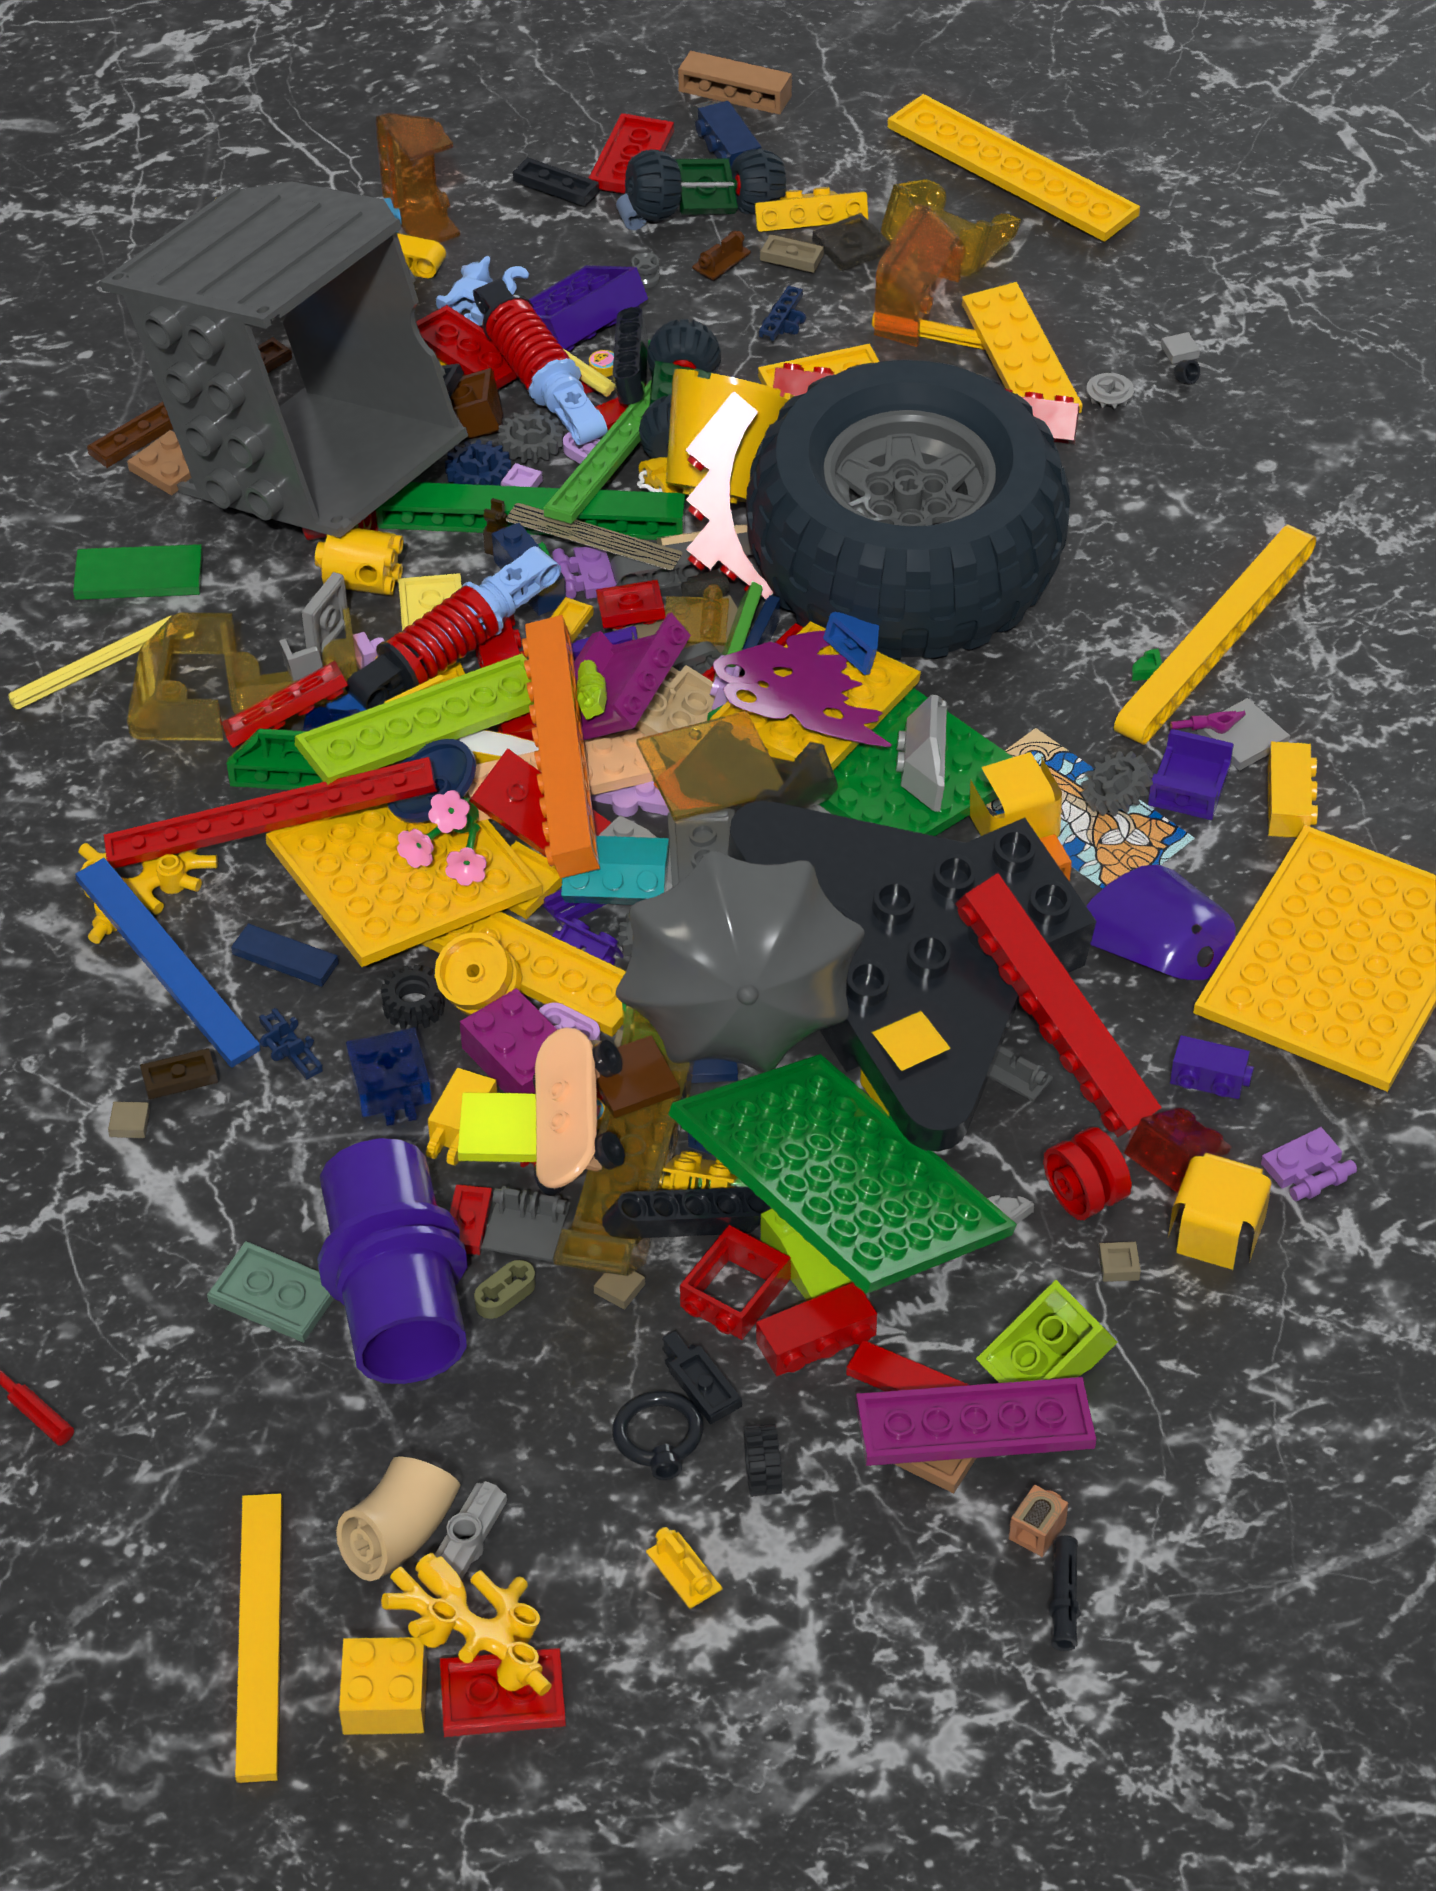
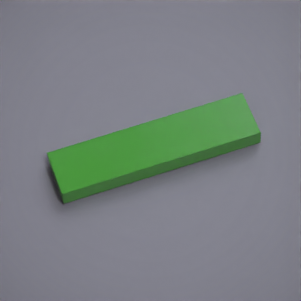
[712,581,763,682]

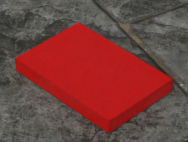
[440,1648,566,1737]

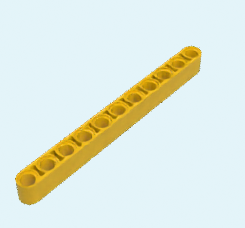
[1114,524,1316,745]

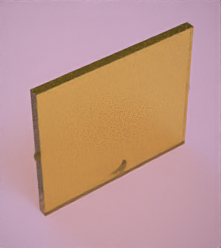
[636,711,786,821]

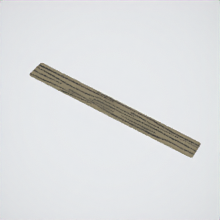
[506,503,683,570]

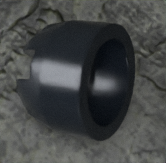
[1174,360,1200,384]

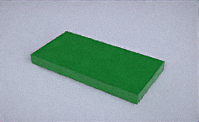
[73,544,203,600]

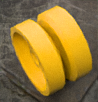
[434,933,522,1016]

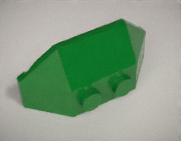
[227,729,323,790]

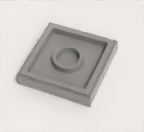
[302,572,349,657]
[1197,698,1290,771]

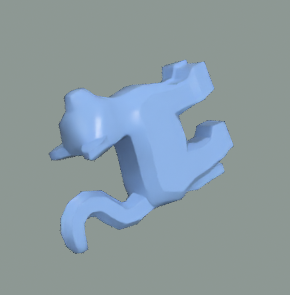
[436,256,529,327]

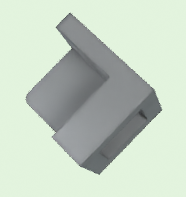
[279,639,323,683]

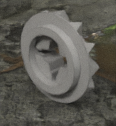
[1086,373,1134,409]

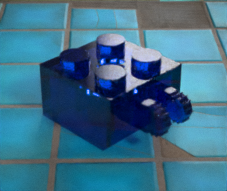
[346,1027,432,1126]

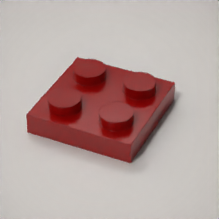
[596,580,666,629]

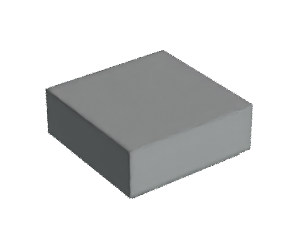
[1161,332,1200,364]

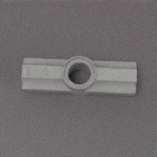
[435,1481,507,1580]

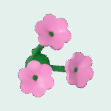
[397,790,487,886]

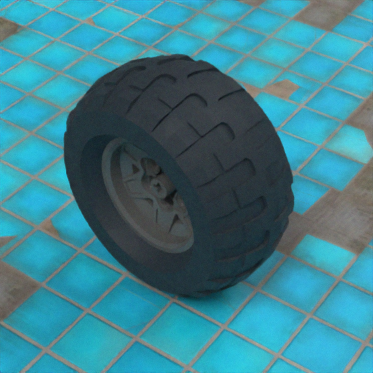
[746,360,1070,659]

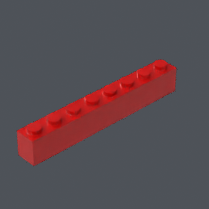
[955,873,1162,1138]

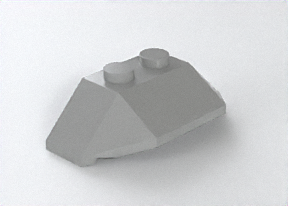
[896,695,947,812]

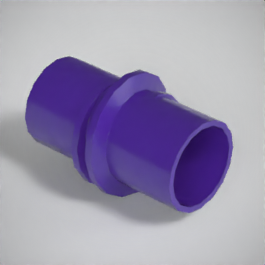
[317,1138,467,1384]

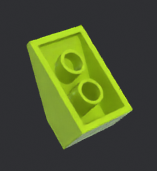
[761,1209,865,1301]
[976,1280,1118,1383]

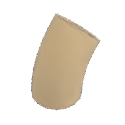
[336,1456,460,1581]

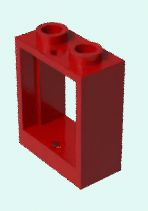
[680,1225,791,1340]

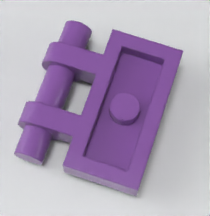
[552,546,617,599]
[1261,1127,1357,1201]

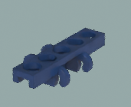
[759,285,806,341]
[259,1008,323,1080]

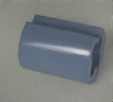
[616,193,647,230]

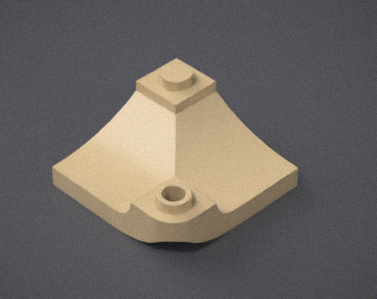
[634,665,716,764]

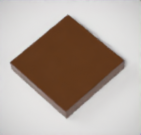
[596,1035,680,1118]

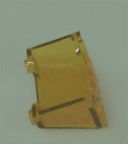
[881,179,1021,276]

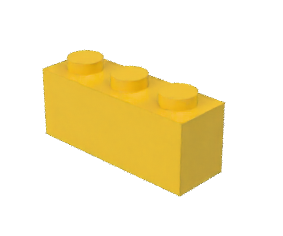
[1267,741,1318,838]

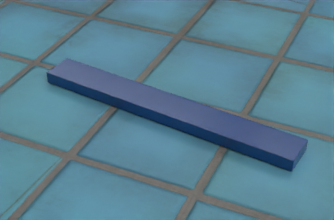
[75,858,260,1068]

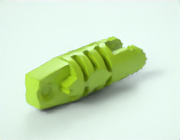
[577,660,607,720]

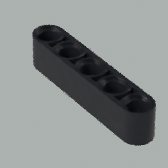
[612,307,648,405]
[602,1187,772,1239]

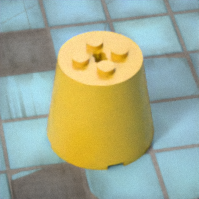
[666,369,794,504]

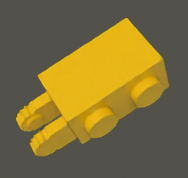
[426,1068,497,1166]

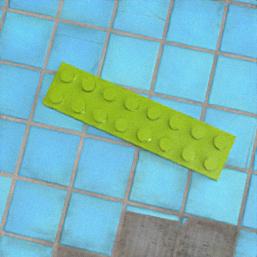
[295,654,534,785]

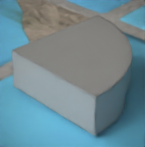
[987,1195,1034,1224]

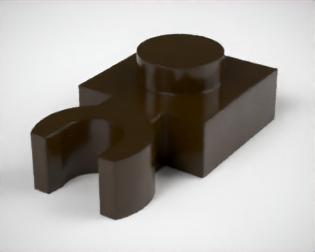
[483,498,508,555]

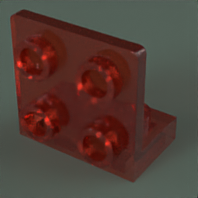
[1124,1108,1232,1193]

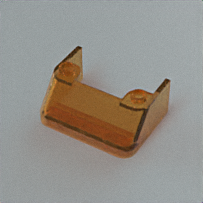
[376,113,460,243]
[874,204,966,347]

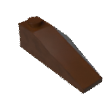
[450,368,502,438]

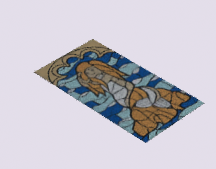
[986,728,1195,889]

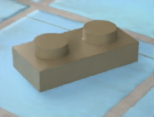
[760,235,824,273]

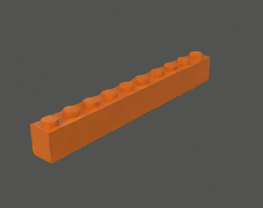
[522,615,600,878]

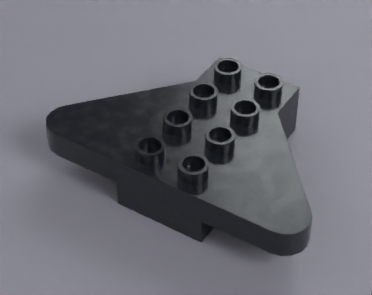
[728,800,1097,1151]

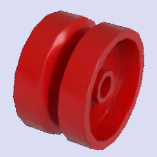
[1043,1127,1132,1221]

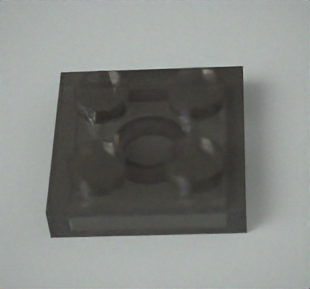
[812,213,891,271]

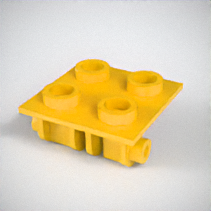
[662,1151,738,1190]

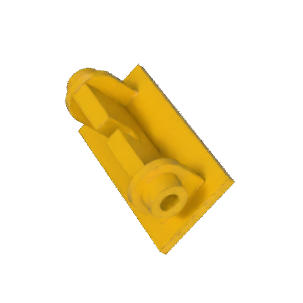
[646,1527,722,1609]

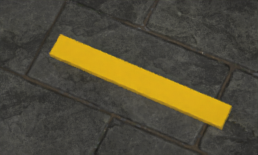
[235,1493,283,1783]

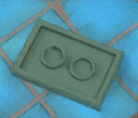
[207,1241,334,1343]

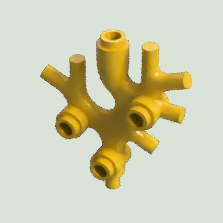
[78,843,218,944]
[381,1553,552,1696]

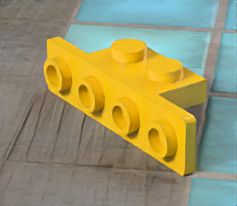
[755,187,869,232]

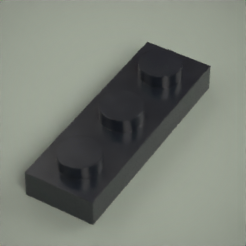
[513,157,599,206]

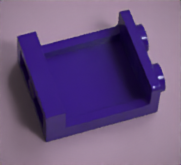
[1148,729,1234,820]

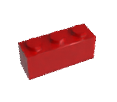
[756,1282,877,1377]

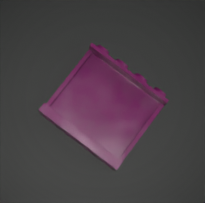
[535,612,691,740]

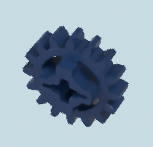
[445,439,511,486]

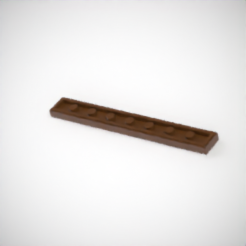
[87,337,293,468]

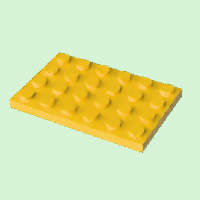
[709,621,921,781]

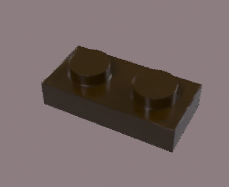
[140,1048,218,1100]

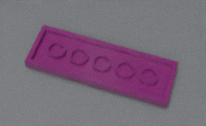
[855,1377,1097,1466]

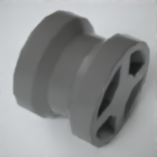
[631,252,660,288]

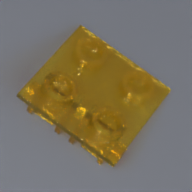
[665,584,729,645]

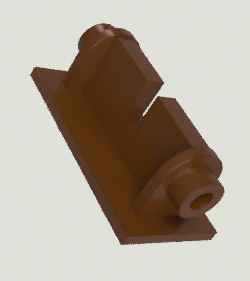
[692,231,751,280]

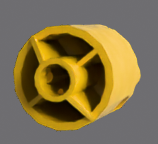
[315,527,404,596]

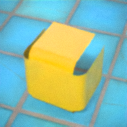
[970,752,1062,838]
[860,1011,951,1116]
[1168,1153,1272,1270]

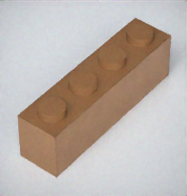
[678,51,792,115]

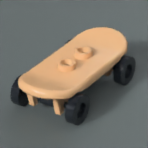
[533,1027,625,1196]

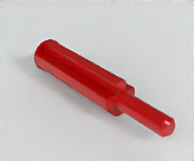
[0,1370,74,1446]

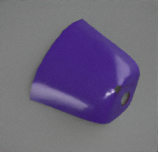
[1086,865,1236,980]

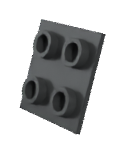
[481,1185,570,1262]

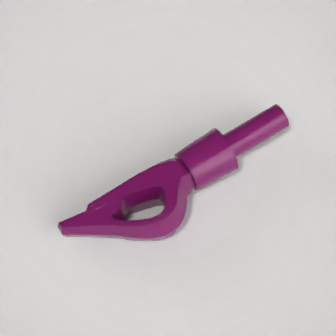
[1170,710,1246,734]

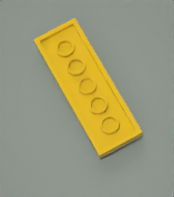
[962,282,1082,413]

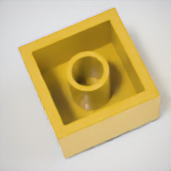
[339,1637,427,1735]

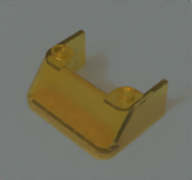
[220,606,358,714]
[127,612,238,741]

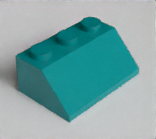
[561,836,669,905]

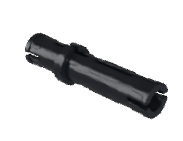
[1049,1535,1081,1651]

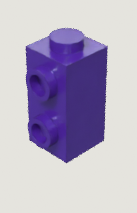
[1170,1035,1254,1099]

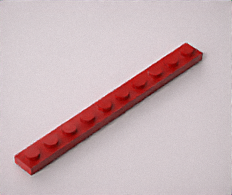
[104,757,437,869]

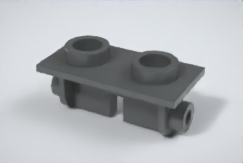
[989,1046,1053,1102]

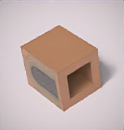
[1009,1485,1068,1557]

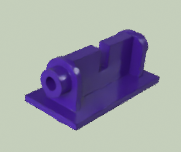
[552,916,624,965]

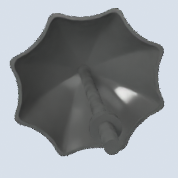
[616,851,865,1072]

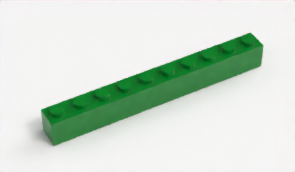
[376,482,686,540]

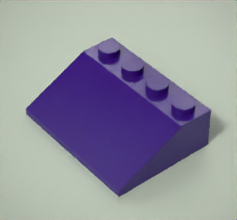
[529,265,648,351]

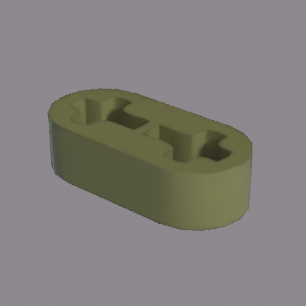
[474,1260,536,1319]

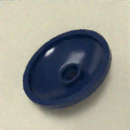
[387,739,476,823]

